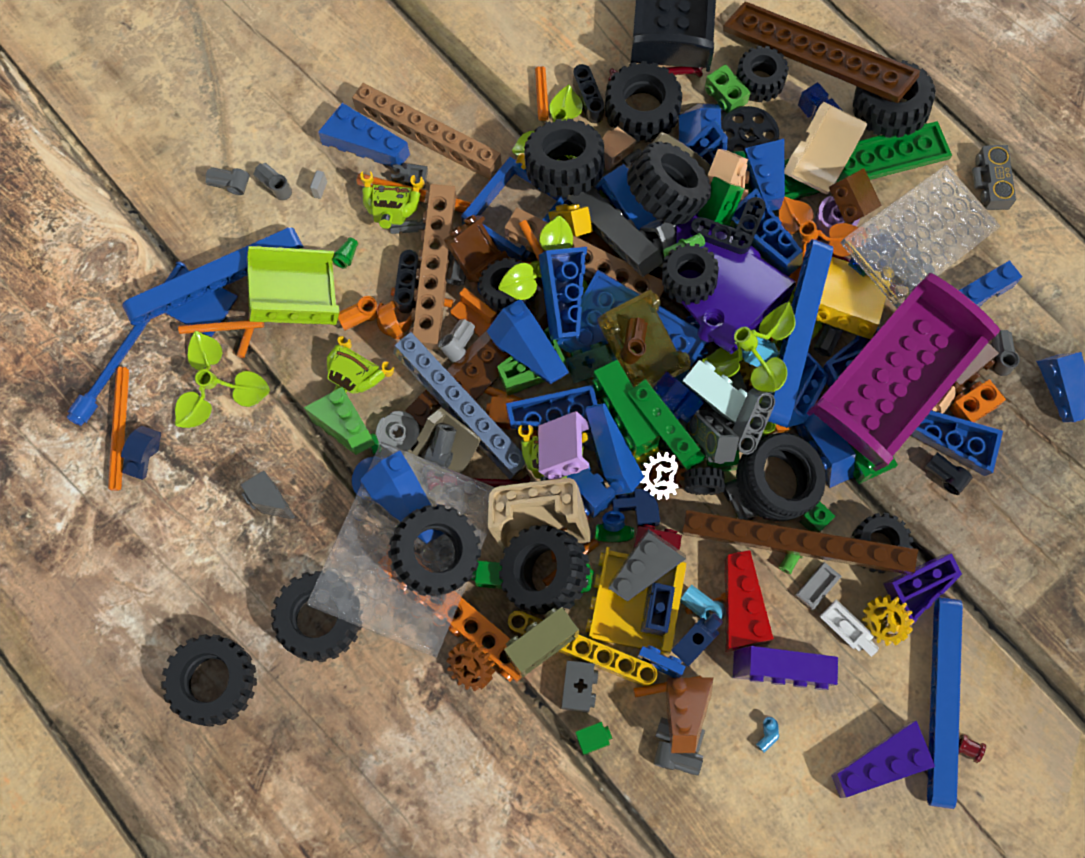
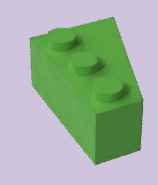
[497,327,566,396]

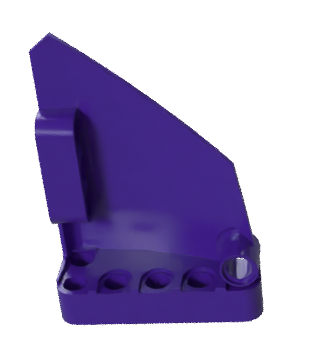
[676,211,796,354]

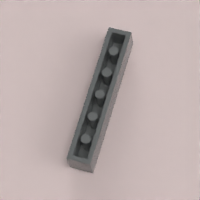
[566,187,663,277]

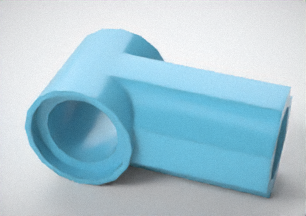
[680,585,726,620]

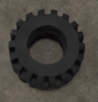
[736,46,789,102]
[662,243,719,305]
[478,258,536,315]
[852,513,913,574]

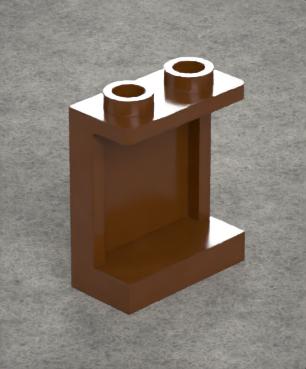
[829,168,882,224]
[444,215,509,282]

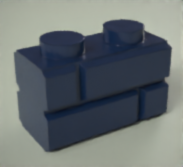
[641,583,675,636]

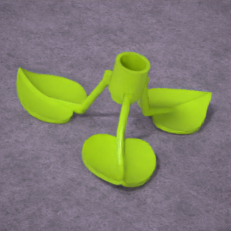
[512,85,583,159]
[498,216,588,300]
[702,302,796,392]
[175,331,270,428]

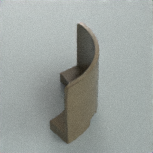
[404,407,481,507]

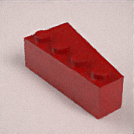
[725,550,774,652]

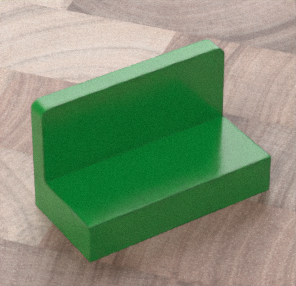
[698,176,745,226]

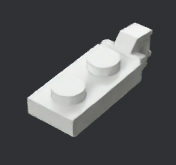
[820,599,879,657]

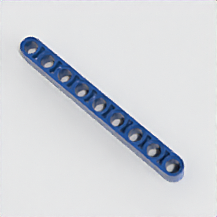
[122,227,304,325]
[768,239,833,427]
[927,597,963,809]

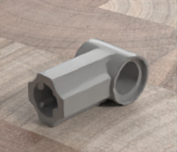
[438,319,475,362]

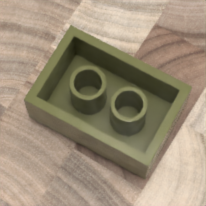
[504,607,579,678]

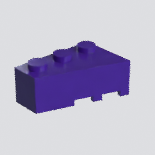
[883,553,962,625]

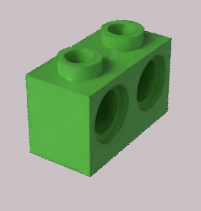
[705,64,751,114]

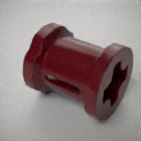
[958,733,986,763]

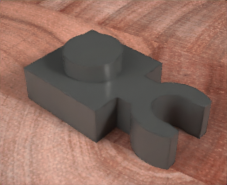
[391,164,428,188]

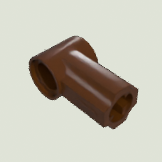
[620,317,648,364]

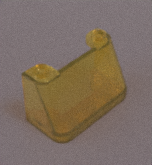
[598,289,691,388]

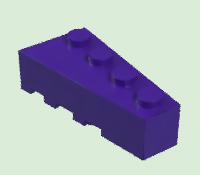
[732,646,838,690]
[831,720,935,798]

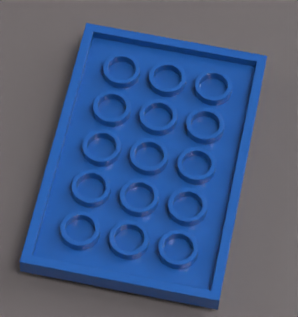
[557,270,706,407]

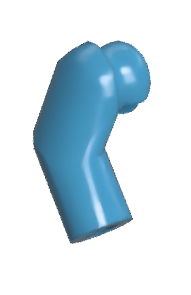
[756,717,779,753]

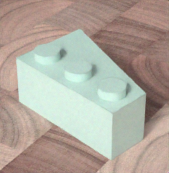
[681,360,748,425]

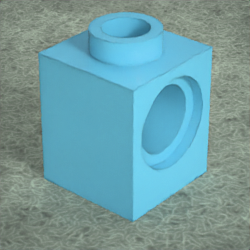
[742,337,779,367]

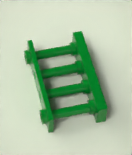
[628,379,705,470]

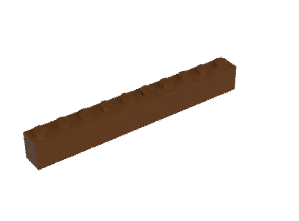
[683,510,918,575]

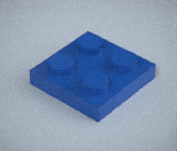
[637,645,686,678]

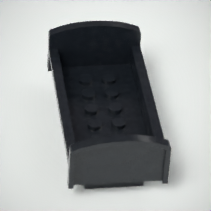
[631,0,716,72]

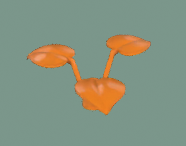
[779,197,867,286]

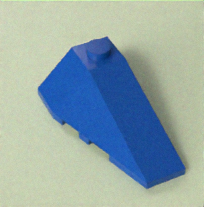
[487,300,569,384]
[360,451,444,545]

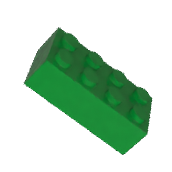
[592,360,661,459]

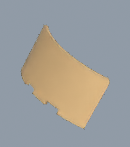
[784,102,867,194]

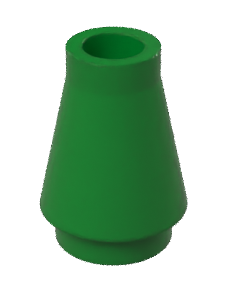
[332,237,359,269]

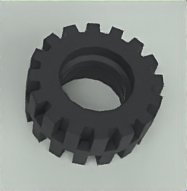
[684,467,725,495]

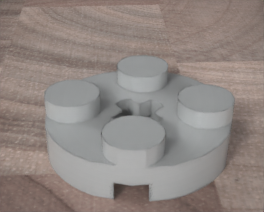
[376,411,420,454]

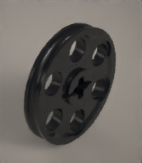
[721,106,779,152]

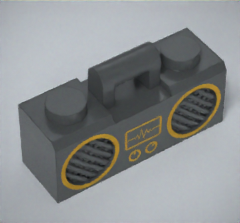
[972,145,1016,210]
[685,409,739,464]

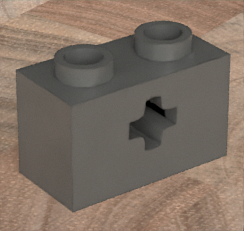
[562,661,599,713]

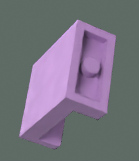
[538,411,589,480]

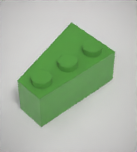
[304,387,375,455]

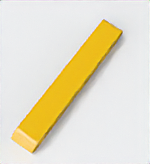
[508,611,657,686]

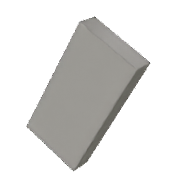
[795,562,842,611]

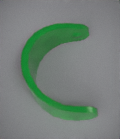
[595,524,634,542]

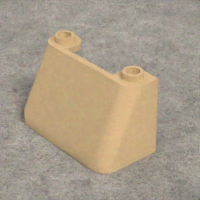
[488,478,590,551]

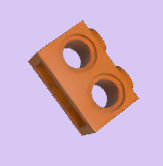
[949,379,1006,423]

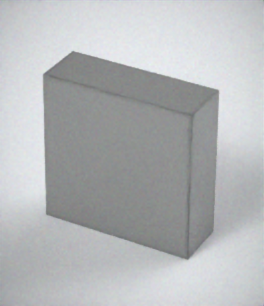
[310,170,327,199]

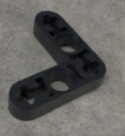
[690,197,766,254]

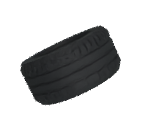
[736,433,826,522]

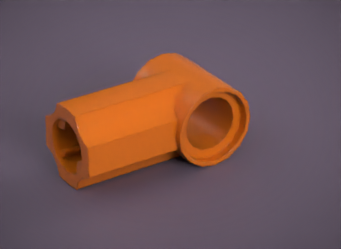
[338,296,378,331]

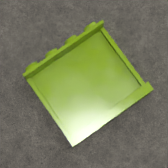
[247,246,339,325]

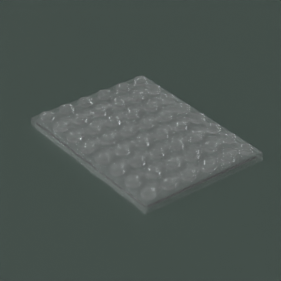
[307,441,495,658]

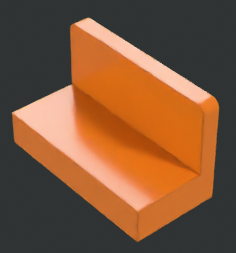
[450,288,497,337]

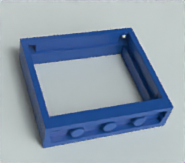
[461,157,569,261]

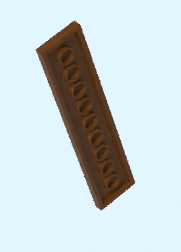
[723,1,920,103]

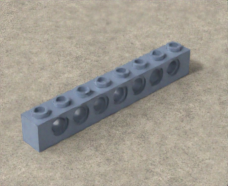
[393,332,526,479]

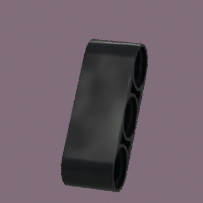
[573,64,604,123]
[394,250,420,313]

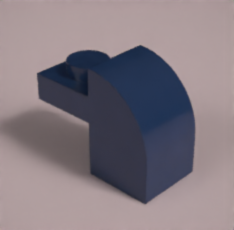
[121,426,161,480]
[612,489,660,528]

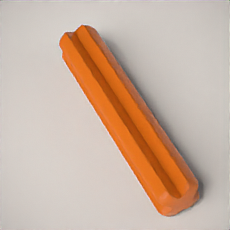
[535,66,549,121]

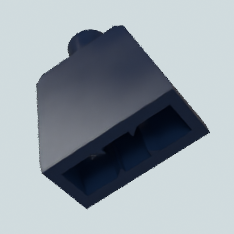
[671,613,723,667]

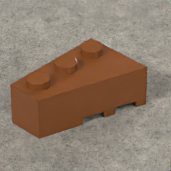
[666,677,714,753]

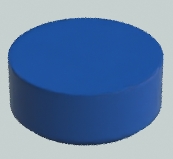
[602,511,625,532]

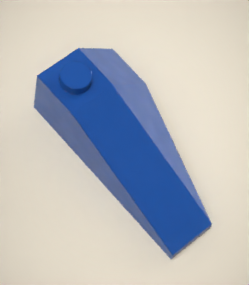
[585,403,644,495]

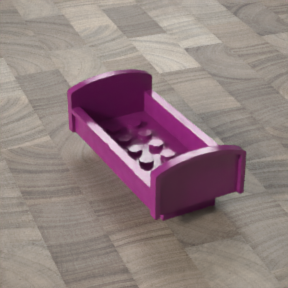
[807,273,1000,471]

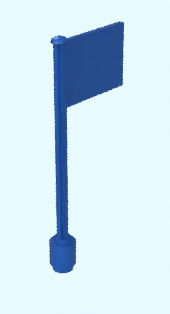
[66,262,238,427]

